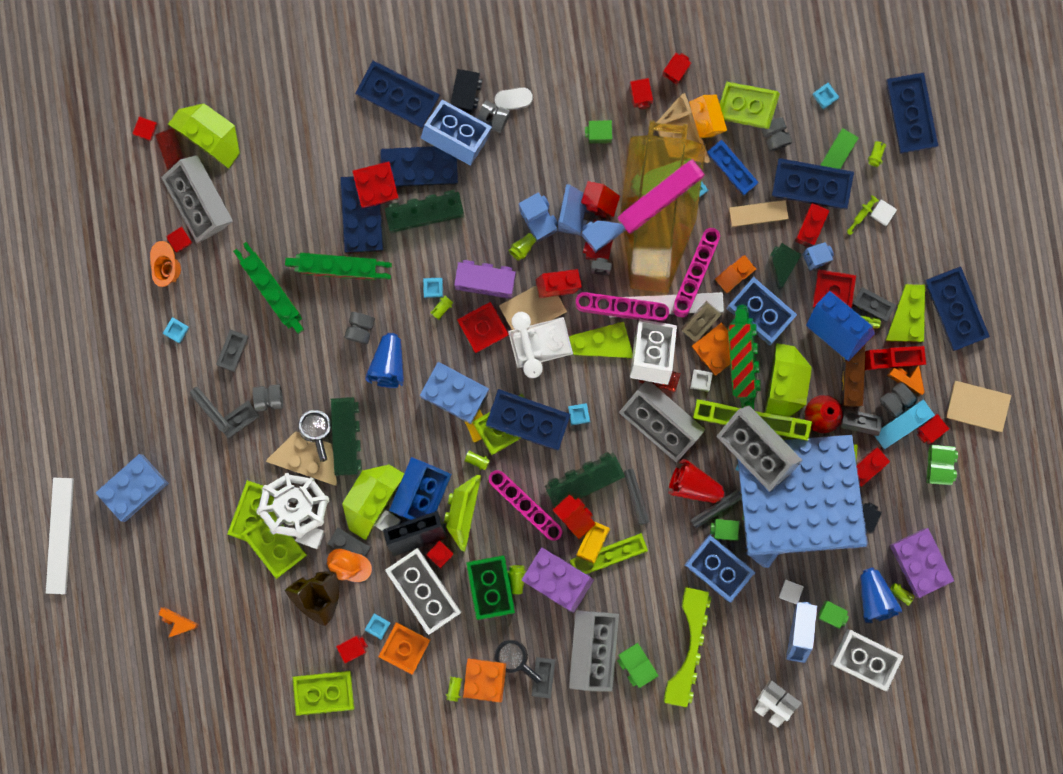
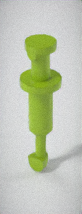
[847,195,879,235]

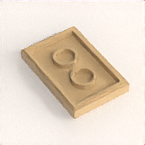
[499,286,567,330]
[945,381,1011,432]

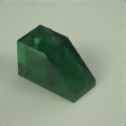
[770,243,802,289]

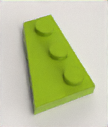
[885,284,925,343]
[569,321,633,359]

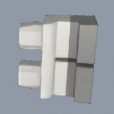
[754,680,802,728]

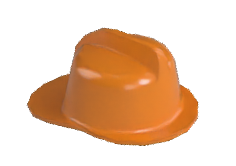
[150,241,181,287]
[327,549,372,582]

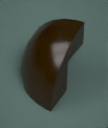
[284,571,339,626]

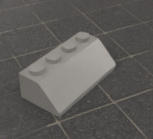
[161,155,233,243]
[619,381,706,463]
[717,406,803,492]
[569,610,619,691]

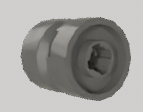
[477,100,510,133]
[761,117,792,152]
[344,312,375,344]
[879,382,917,418]
[253,384,283,412]

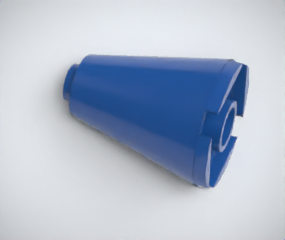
[365,333,404,388]
[860,568,902,624]

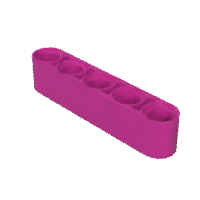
[618,159,705,234]
[673,228,720,317]
[575,292,669,323]
[489,470,562,541]

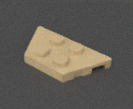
[655,93,711,163]
[266,432,338,486]

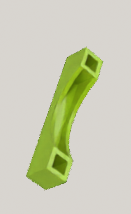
[693,399,812,441]
[663,587,711,707]

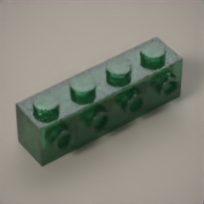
[384,190,465,233]
[331,397,362,476]
[544,452,626,507]

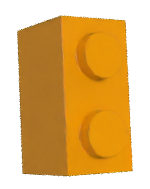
[689,95,727,138]

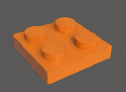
[691,322,731,376]
[378,622,431,675]
[463,658,507,702]

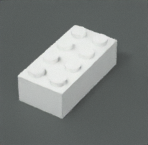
[385,548,461,635]

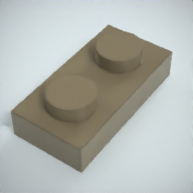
[681,300,722,342]

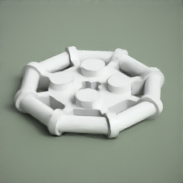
[256,473,329,539]

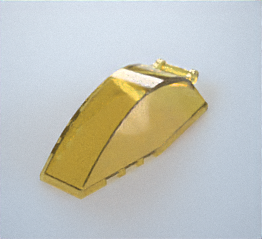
[621,120,706,293]

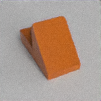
[714,255,756,294]
[887,366,925,396]
[158,607,199,637]

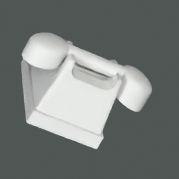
[508,312,573,378]

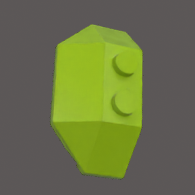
[168,103,240,169]
[765,343,812,417]
[342,465,404,540]
[444,475,481,551]

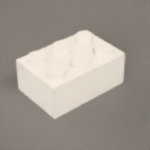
[630,319,677,385]
[831,629,903,691]

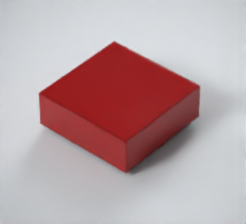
[132,116,158,141]
[166,226,193,253]

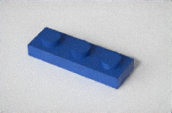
[707,140,759,196]

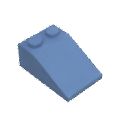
[558,184,589,236]

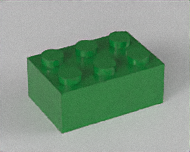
[466,555,515,620]

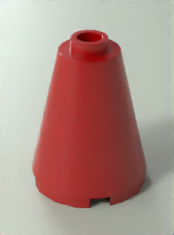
[804,395,843,433]
[668,459,724,503]

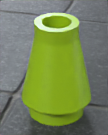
[509,233,537,261]
[508,565,527,594]

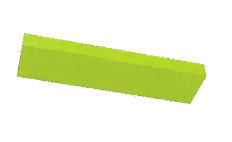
[569,533,648,574]

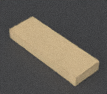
[729,200,789,227]

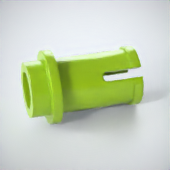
[868,141,886,167]
[430,296,453,320]
[464,450,490,471]
[890,583,915,606]
[445,676,462,702]

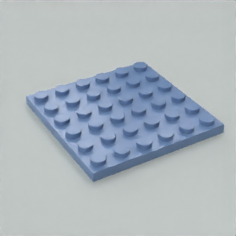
[737,435,867,556]

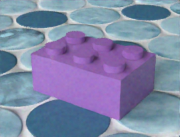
[454,260,516,299]
[889,528,954,598]
[521,547,594,613]

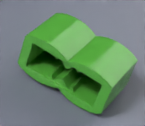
[926,445,958,485]
[617,643,659,688]

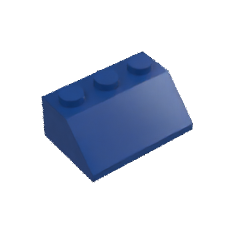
[806,291,875,361]
[389,457,452,520]

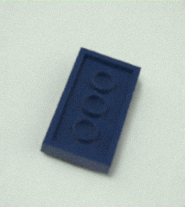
[355,60,440,129]
[886,72,939,154]
[380,146,458,187]
[772,158,854,210]
[341,176,383,253]
[924,266,990,351]
[485,389,571,451]

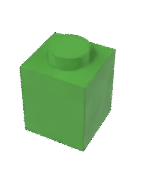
[585,120,612,143]
[710,519,739,541]
[816,600,849,629]

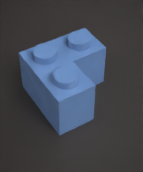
[519,192,558,243]

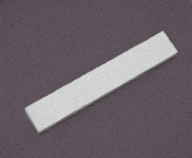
[609,292,724,318]
[46,478,74,594]

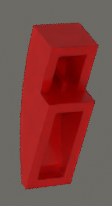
[865,346,926,371]

